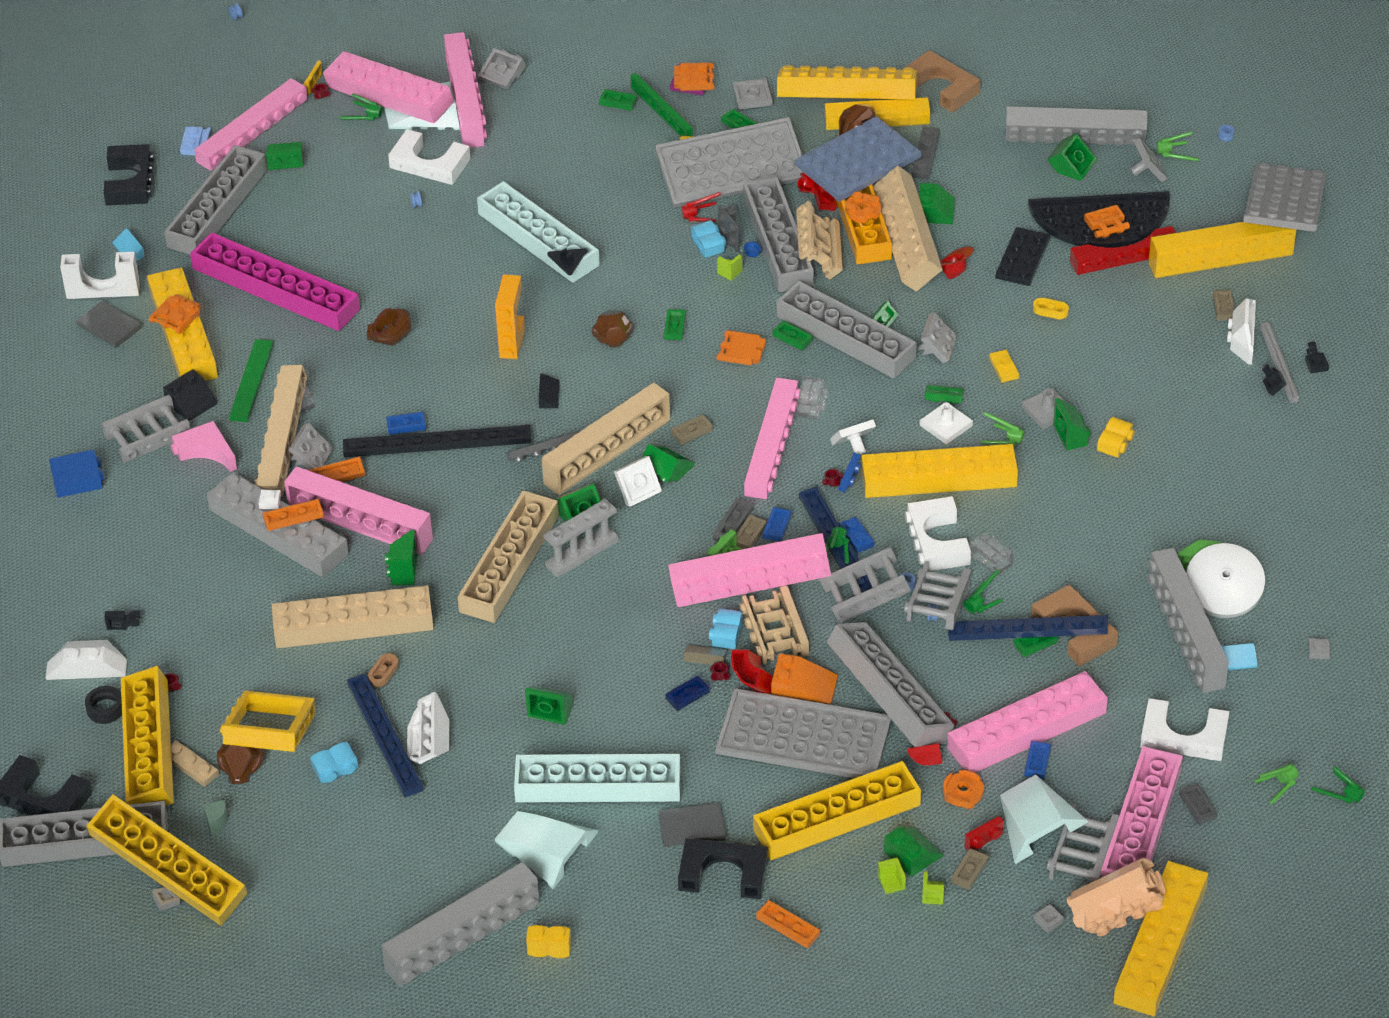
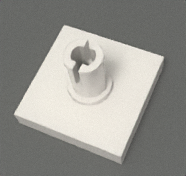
[920,402,973,445]
[830,419,876,455]
[614,456,662,507]

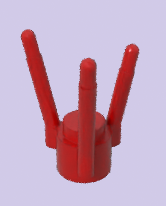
[682,192,721,222]

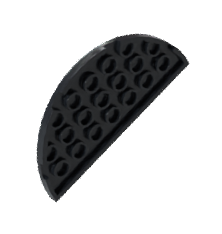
[1028,191,1170,248]

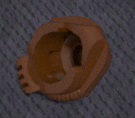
[839,104,875,136]
[366,308,411,346]
[592,310,634,348]
[217,744,264,784]

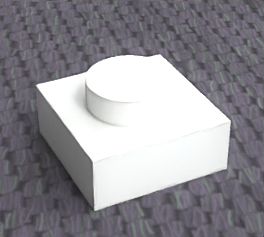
[258,490,281,509]

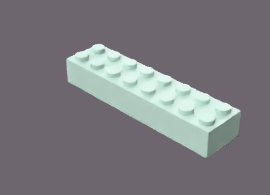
[477,181,600,283]
[514,754,680,802]

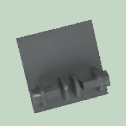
[717,205,739,252]

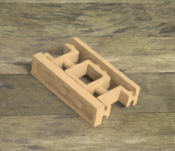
[796,201,843,280]
[739,586,809,664]

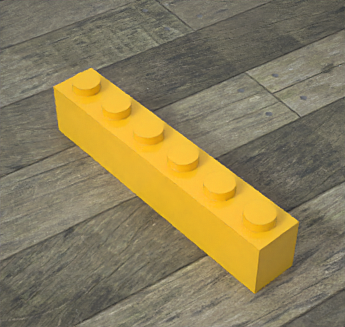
[825,97,930,130]

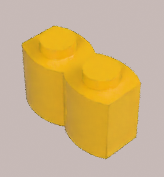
[1097,417,1135,458]
[526,925,571,958]

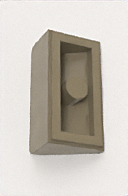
[684,645,727,665]

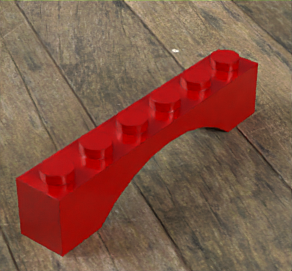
[1070,226,1176,275]

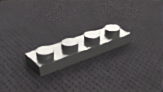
[912,127,940,179]
[506,431,581,462]

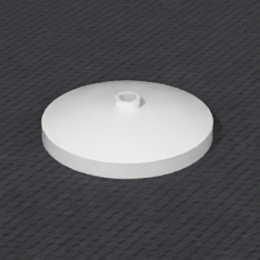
[1186,543,1265,618]

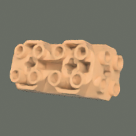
[1067,858,1166,936]

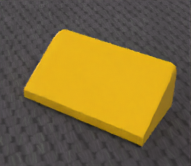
[302,60,322,95]

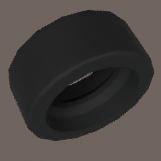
[85,686,122,724]

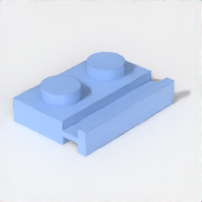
[180,126,211,155]

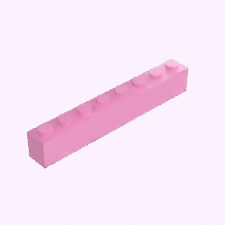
[194,79,307,171]
[744,378,801,499]

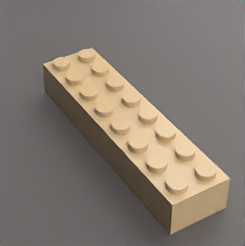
[873,165,942,292]
[542,383,670,496]
[458,491,559,623]
[272,585,433,649]

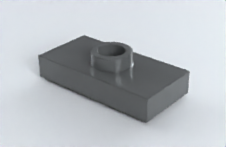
[1179,784,1217,824]

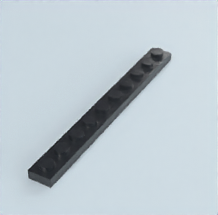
[343,425,532,458]

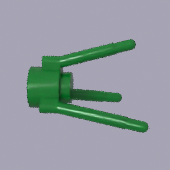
[339,93,383,121]
[825,527,849,564]
[964,569,1003,614]
[1311,766,1366,805]

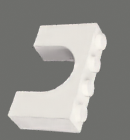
[388,129,471,185]
[60,252,140,299]
[904,496,971,571]
[1140,698,1230,761]

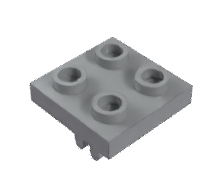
[918,312,957,363]
[288,422,333,470]

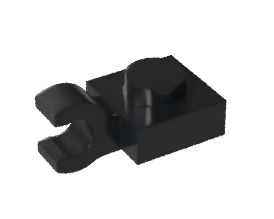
[1305,341,1329,374]
[1262,364,1287,396]
[104,611,141,630]

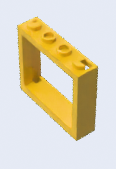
[220,690,315,752]

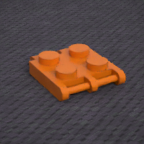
[674,62,714,91]
[149,294,201,334]
[716,330,766,366]

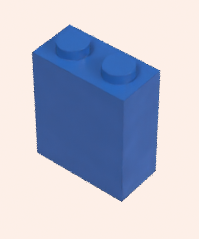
[49,449,105,498]

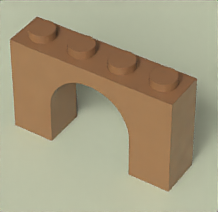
[902,50,981,113]
[1031,585,1118,667]

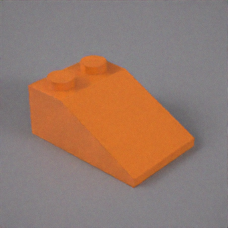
[771,653,838,705]

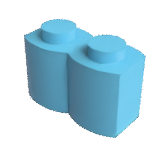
[691,220,726,258]
[709,608,743,649]
[310,742,359,783]

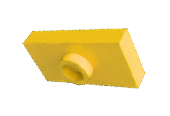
[989,350,1019,383]

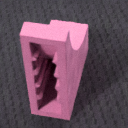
[170,421,237,472]

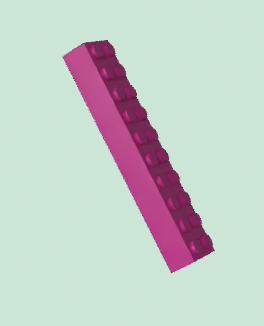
[190,232,360,331]

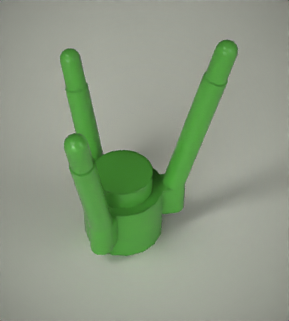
[1157,131,1199,161]
[981,412,1025,447]
[1254,764,1298,804]

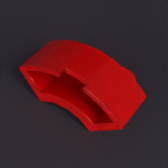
[731,650,773,694]

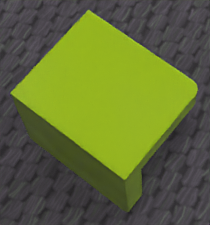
[717,255,742,281]
[877,857,906,894]
[922,871,944,904]

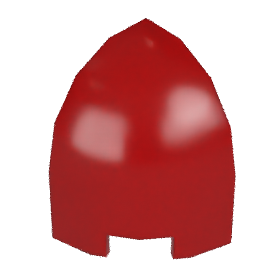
[907,743,942,765]

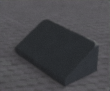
[539,373,559,408]

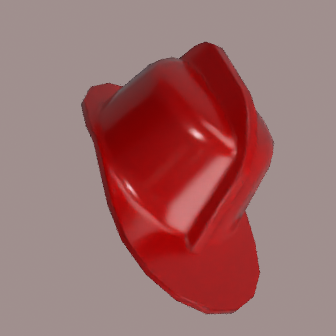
[940,247,974,279]

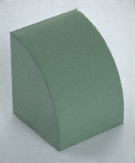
[204,800,227,836]

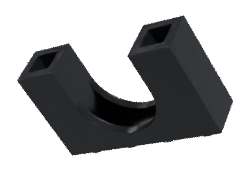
[103,144,154,206]
[0,755,92,815]
[678,838,768,899]

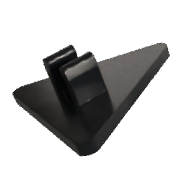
[547,248,587,276]

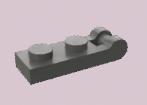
[713,498,754,541]

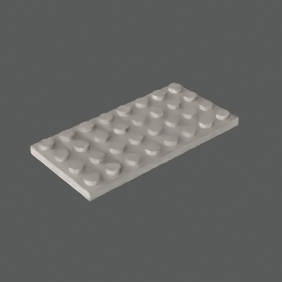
[655,117,803,208]
[1243,163,1327,232]
[716,688,892,778]

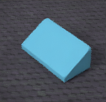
[112,229,145,261]
[1221,643,1257,670]

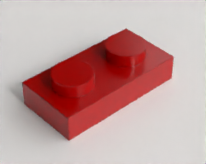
[964,816,1004,851]

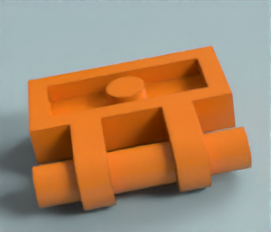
[1084,205,1130,238]

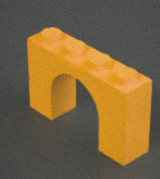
[495,274,525,359]

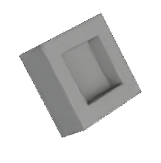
[1308,638,1330,659]
[152,887,180,911]
[1033,904,1064,933]

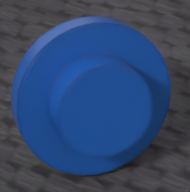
[744,241,762,257]

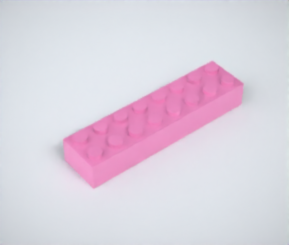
[444,32,487,148]
[323,51,454,124]
[284,467,433,555]
[668,533,831,607]
[947,671,1108,773]
[1101,746,1183,878]

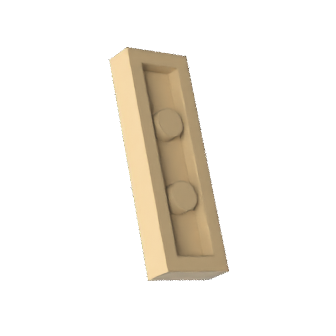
[171,740,219,787]

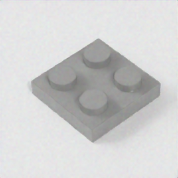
[732,78,772,110]

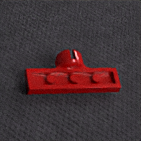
[797,172,837,211]

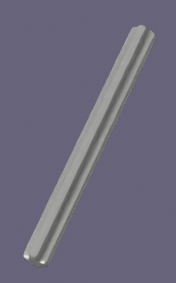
[1260,322,1299,403]

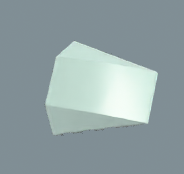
[384,81,460,130]
[1000,775,1088,864]
[495,811,598,889]

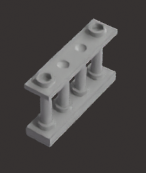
[101,395,190,463]
[543,499,619,578]
[819,547,911,624]
[904,561,971,630]
[1047,804,1120,883]

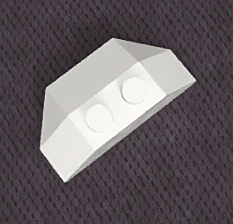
[1227,299,1256,364]
[46,640,127,680]
[407,692,449,764]

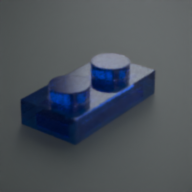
[665,675,710,711]

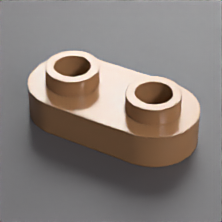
[368,653,399,687]

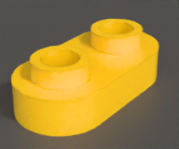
[1033,298,1069,319]

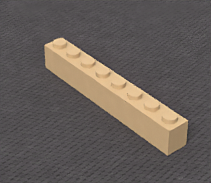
[255,365,307,497]

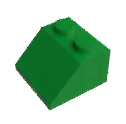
[1047,133,1097,181]
[919,183,955,224]
[1053,398,1091,451]
[642,444,695,483]
[554,484,601,522]
[385,530,417,585]
[525,686,573,725]
[884,826,943,877]

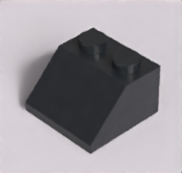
[163,369,218,421]

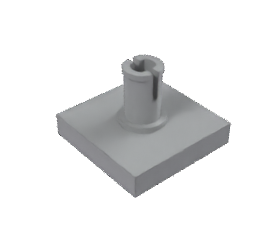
[1130,138,1168,182]
[1021,388,1066,430]

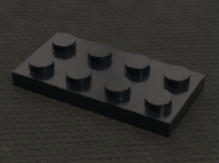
[995,227,1050,286]

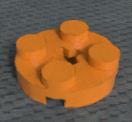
[845,192,881,223]
[943,770,984,809]

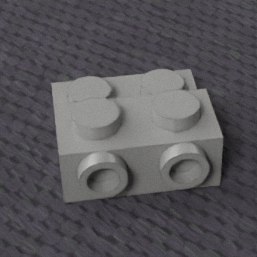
[478,48,526,90]

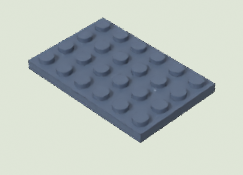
[795,116,921,202]

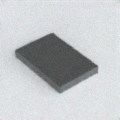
[76,301,141,348]
[659,803,726,847]

